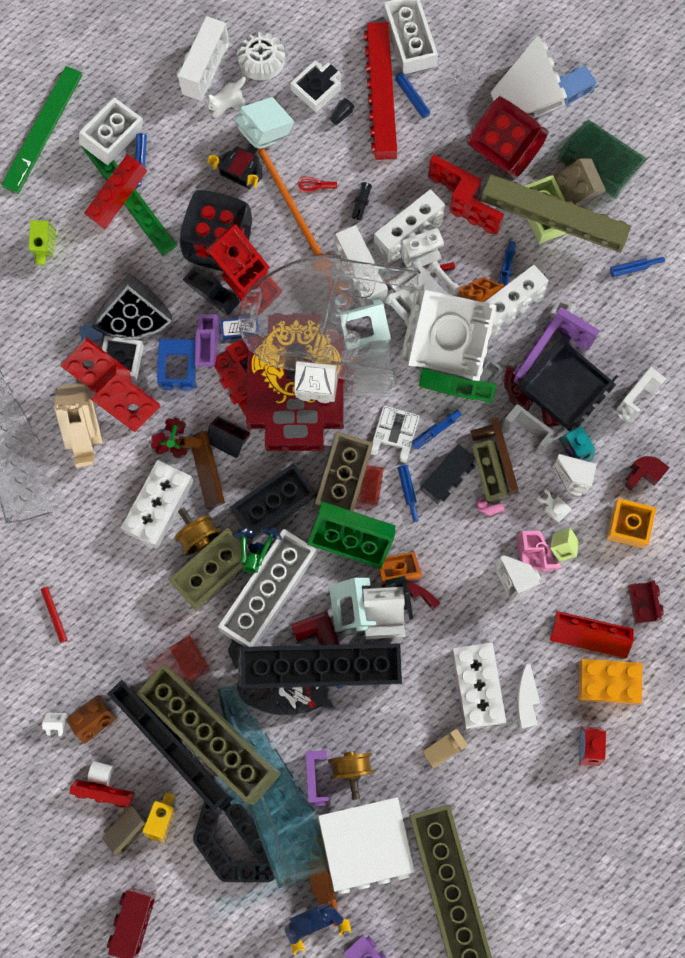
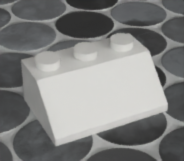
[494,555,541,602]

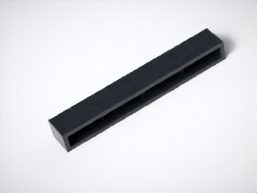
[107,680,234,813]

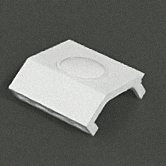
[399,288,496,381]

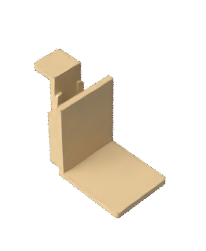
[54,383,103,468]

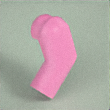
[476,498,504,516]

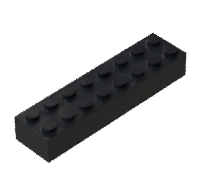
[238,643,402,689]

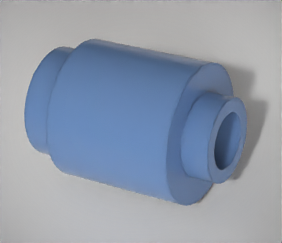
[79,323,107,341]

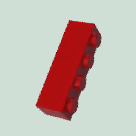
[84,154,148,229]

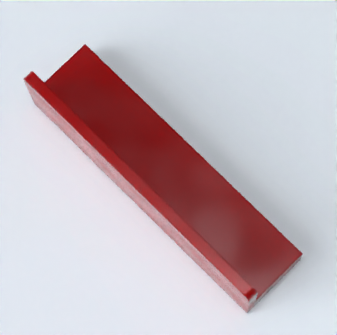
[550,611,634,658]

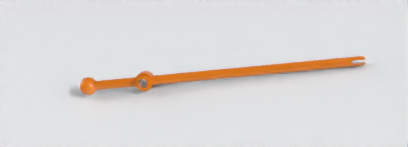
[257,148,351,307]

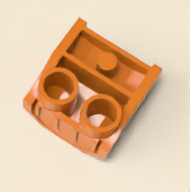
[456,276,504,303]

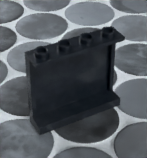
[517,333,618,432]

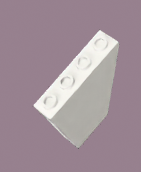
[490,36,567,118]

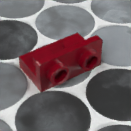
[628,580,664,624]

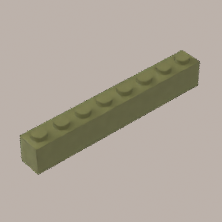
[481,174,632,253]

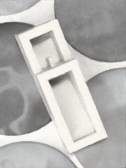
[516,664,540,729]

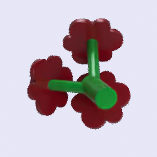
[151,417,189,458]

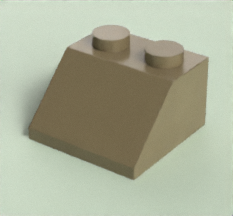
[102,806,147,856]

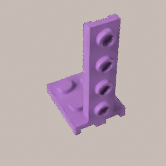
[513,307,600,384]

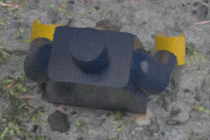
[284,902,351,956]

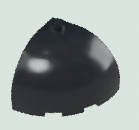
[91,272,172,340]

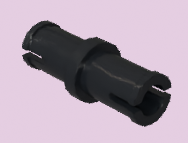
[351,182,372,221]

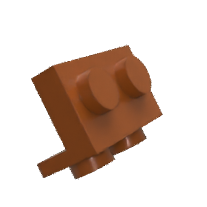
[66,695,116,744]

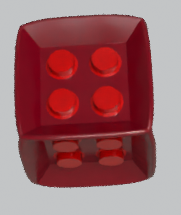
[467,96,549,179]

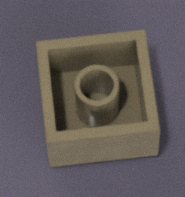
[554,159,606,207]

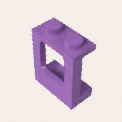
[306,750,330,806]

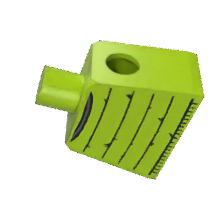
[29,220,57,266]

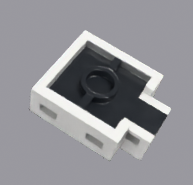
[290,60,341,113]
[102,336,144,381]

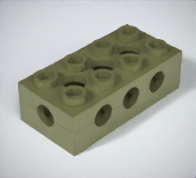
[169,528,251,612]

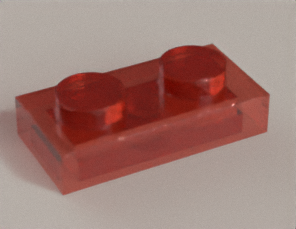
[359,465,384,506]

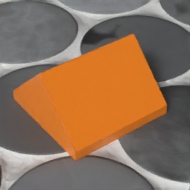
[379,551,422,588]

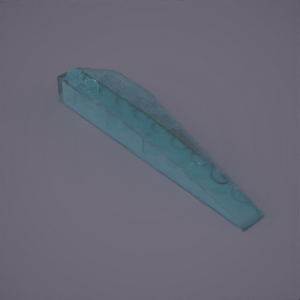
[218,685,329,888]

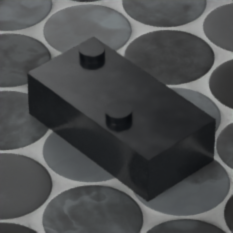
[230,463,316,542]

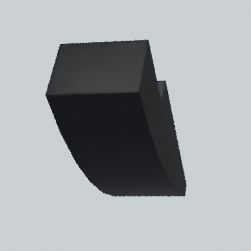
[183,266,240,316]

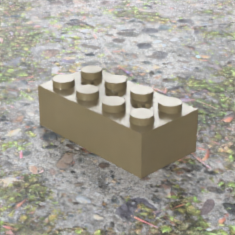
[312,431,373,511]

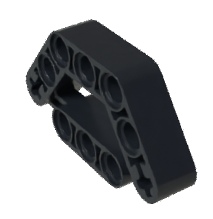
[193,801,278,883]

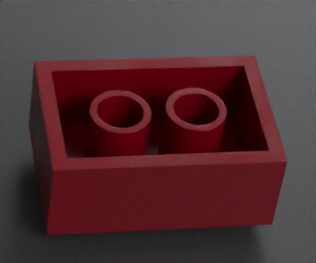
[107,887,157,958]

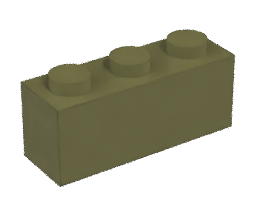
[472,440,510,503]

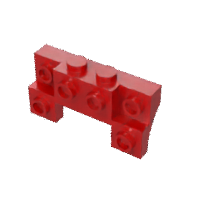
[214,339,248,417]

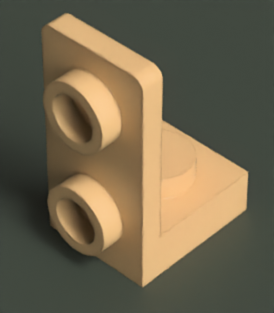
[423,728,468,768]

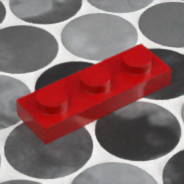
[69,779,135,807]

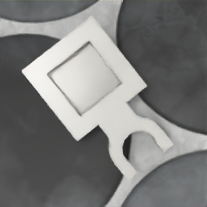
[537,489,572,524]

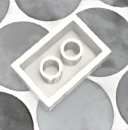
[79,97,143,165]

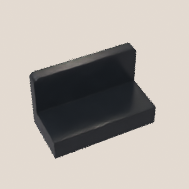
[207,416,251,458]
[385,576,413,620]

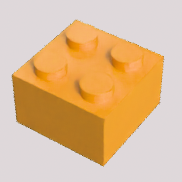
[606,498,657,549]

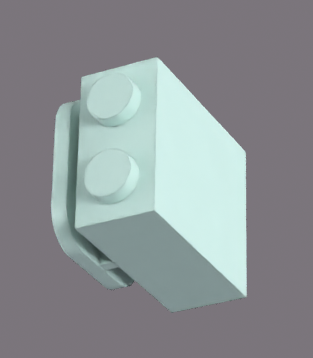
[235,97,295,149]

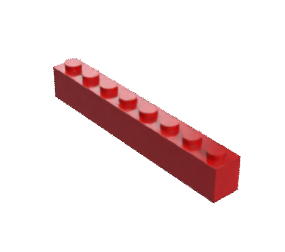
[364,22,397,160]

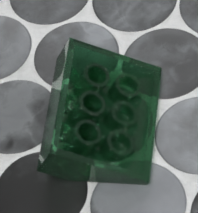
[558,119,647,199]

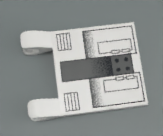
[370,406,420,463]

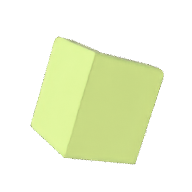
[550,528,579,562]

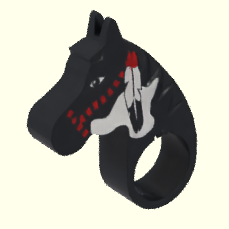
[237,683,334,715]

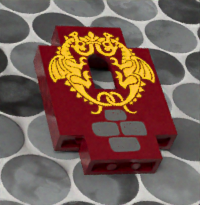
[246,313,345,451]

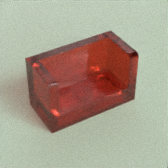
[169,635,211,683]

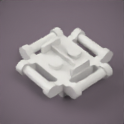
[385,259,460,326]

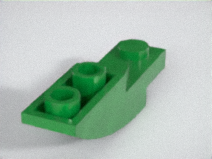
[419,367,497,403]

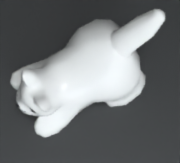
[206,77,246,118]

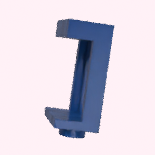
[157,339,197,391]

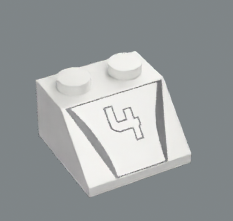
[295,361,338,403]
[552,454,597,496]

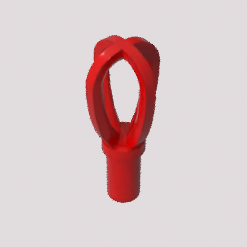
[298,176,337,193]

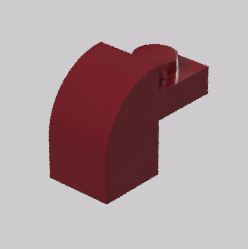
[625,456,670,491]

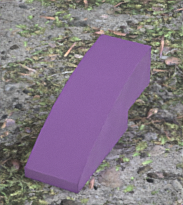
[195,314,220,367]

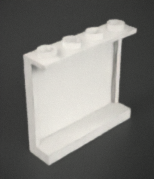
[316,797,415,895]

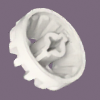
[237,32,285,81]

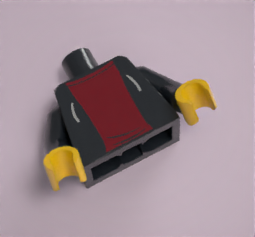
[207,143,263,190]

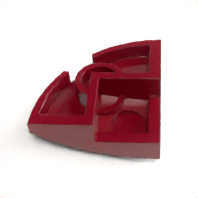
[504,366,534,412]

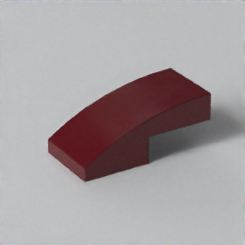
[406,581,440,611]

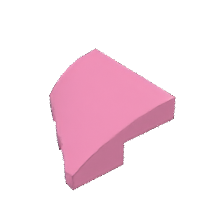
[516,531,561,571]

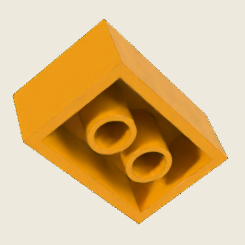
[577,659,643,705]

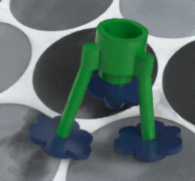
[232,527,282,573]

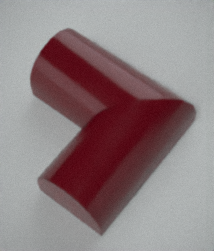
[291,611,340,645]

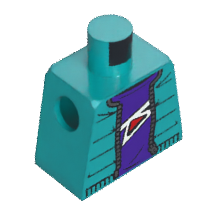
[558,426,596,462]

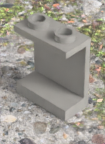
[501,404,554,456]

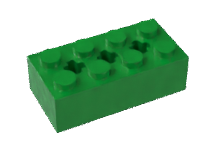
[307,501,396,569]

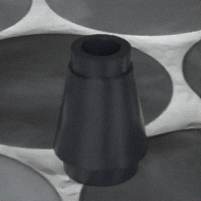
[329,98,354,126]

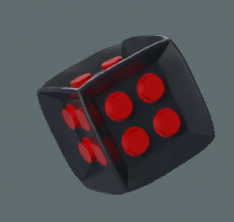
[179,190,253,271]

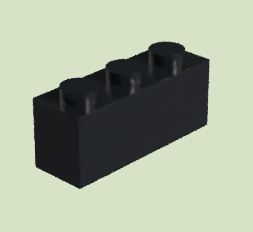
[420,444,476,504]

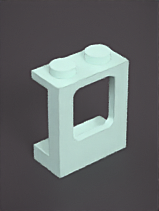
[335,299,391,351]
[329,578,376,635]

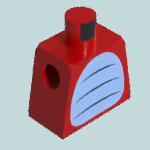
[579,726,606,766]

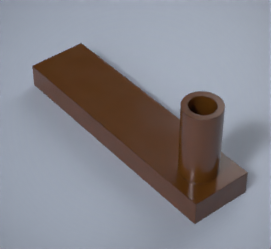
[470,417,519,494]
[178,431,225,509]

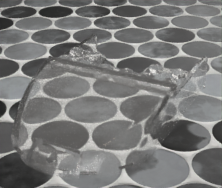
[238,255,419,388]

